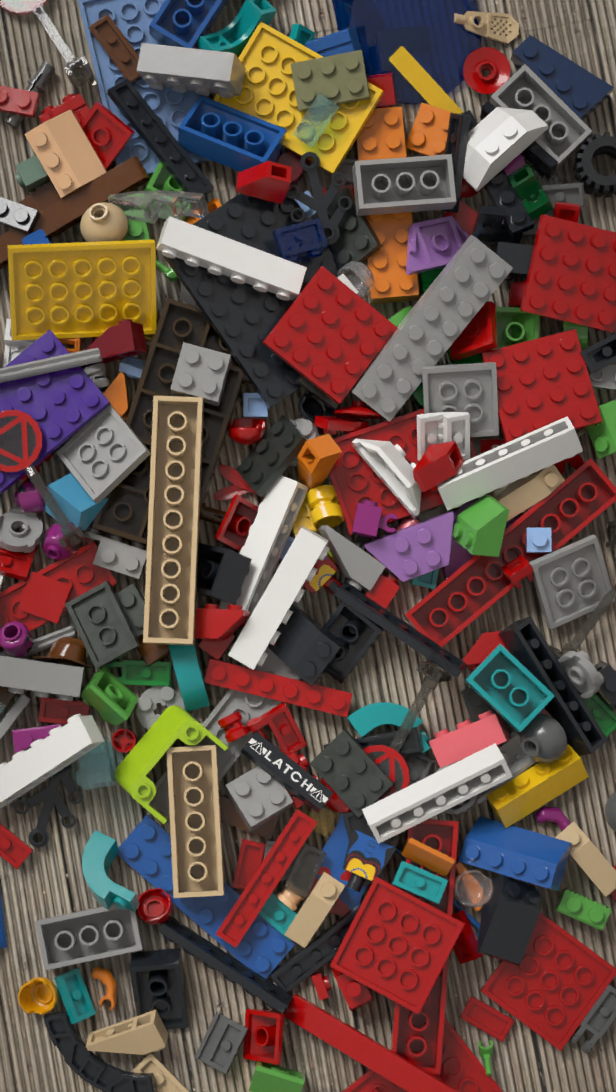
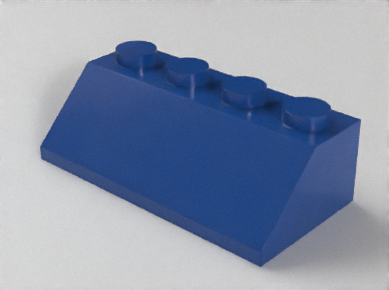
[178,95,287,172]
[459,816,572,891]

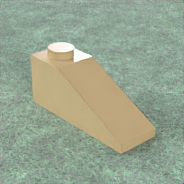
[495,464,565,521]
[555,821,616,897]
[284,872,345,948]
[86,1010,168,1055]

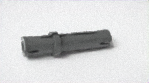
[5,61,55,129]

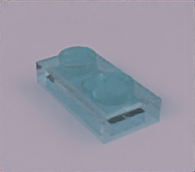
[292,93,340,148]

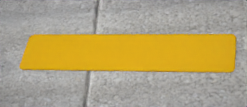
[389,46,463,114]

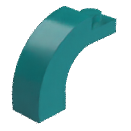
[196,0,277,56]
[169,645,210,712]
[347,702,430,754]
[82,830,140,912]

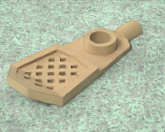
[454,11,519,45]

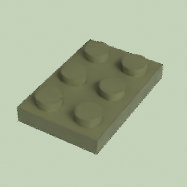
[291,50,370,113]

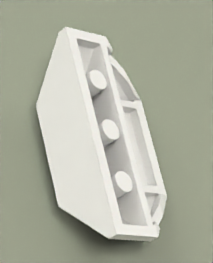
[463,107,549,192]
[351,439,421,519]

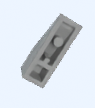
[318,525,386,592]

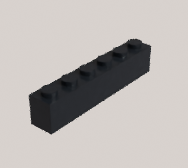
[499,616,608,756]

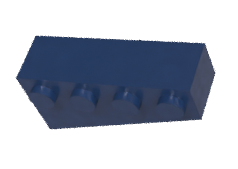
[511,35,614,121]

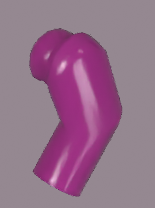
[535,806,571,831]

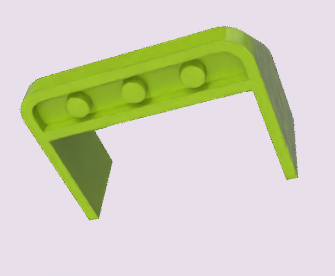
[115,705,229,824]

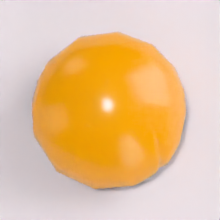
[18,977,59,1015]

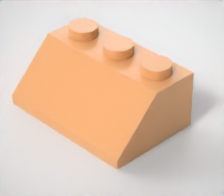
[24,109,107,198]

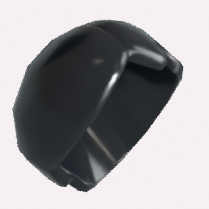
[298,391,337,424]

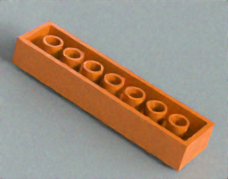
[356,107,419,305]

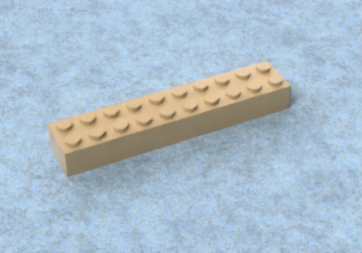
[143,396,204,646]

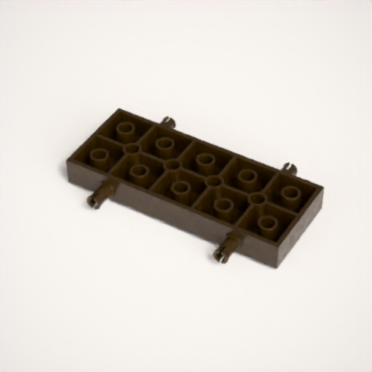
[92,297,251,547]

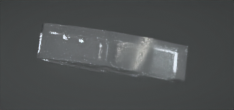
[108,190,209,224]

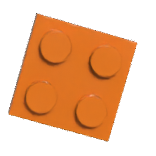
[406,103,453,156]

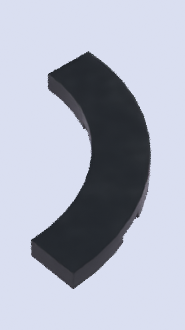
[43,1011,158,1092]

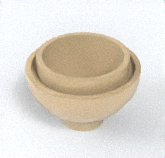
[80,202,128,242]

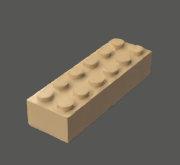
[166,745,225,898]

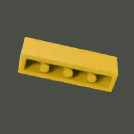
[486,744,589,828]

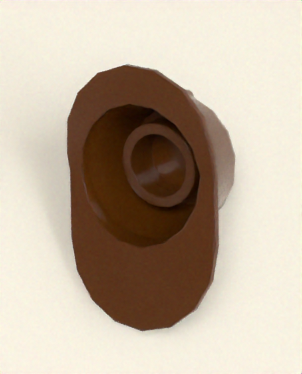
[33,636,91,668]

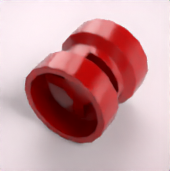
[218,711,250,743]
[111,728,138,753]

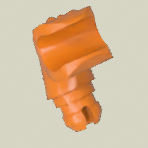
[91,966,117,1011]

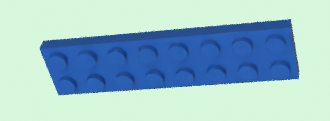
[118,815,296,978]

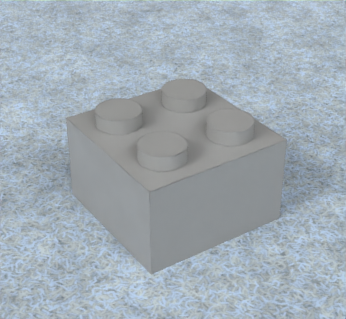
[170,342,232,406]
[224,766,293,832]

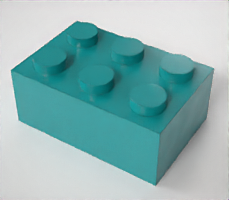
[464,644,555,732]

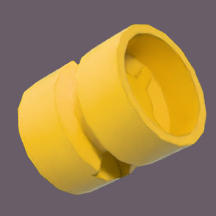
[306,485,344,529]

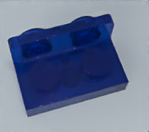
[272,218,328,263]

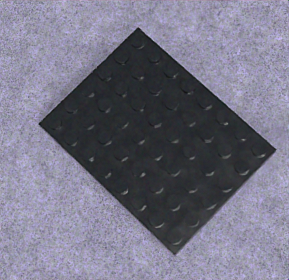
[160,190,364,409]

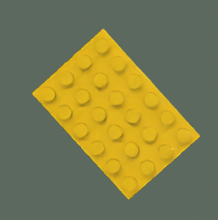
[213,21,384,175]
[7,239,157,341]

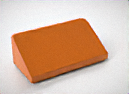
[402,838,455,876]

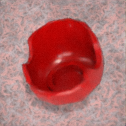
[228,418,265,446]
[136,888,173,925]

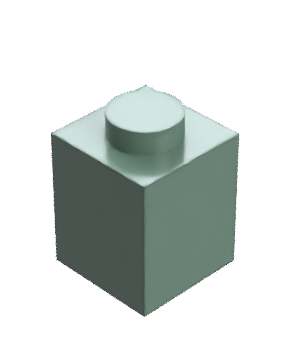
[14,155,51,192]

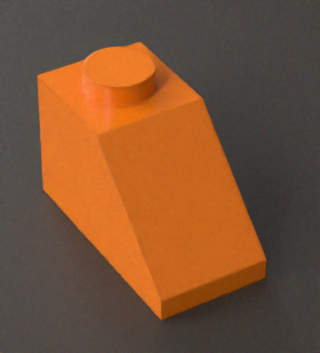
[103,372,130,422]

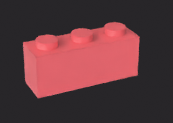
[429,710,511,768]

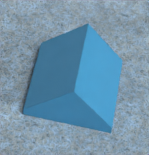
[45,473,108,539]

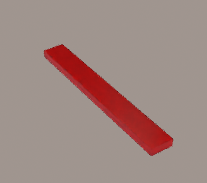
[284,994,460,1092]

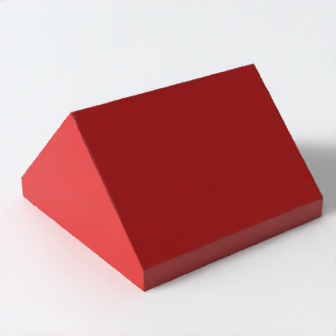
[215,494,258,553]
[243,1009,284,1065]

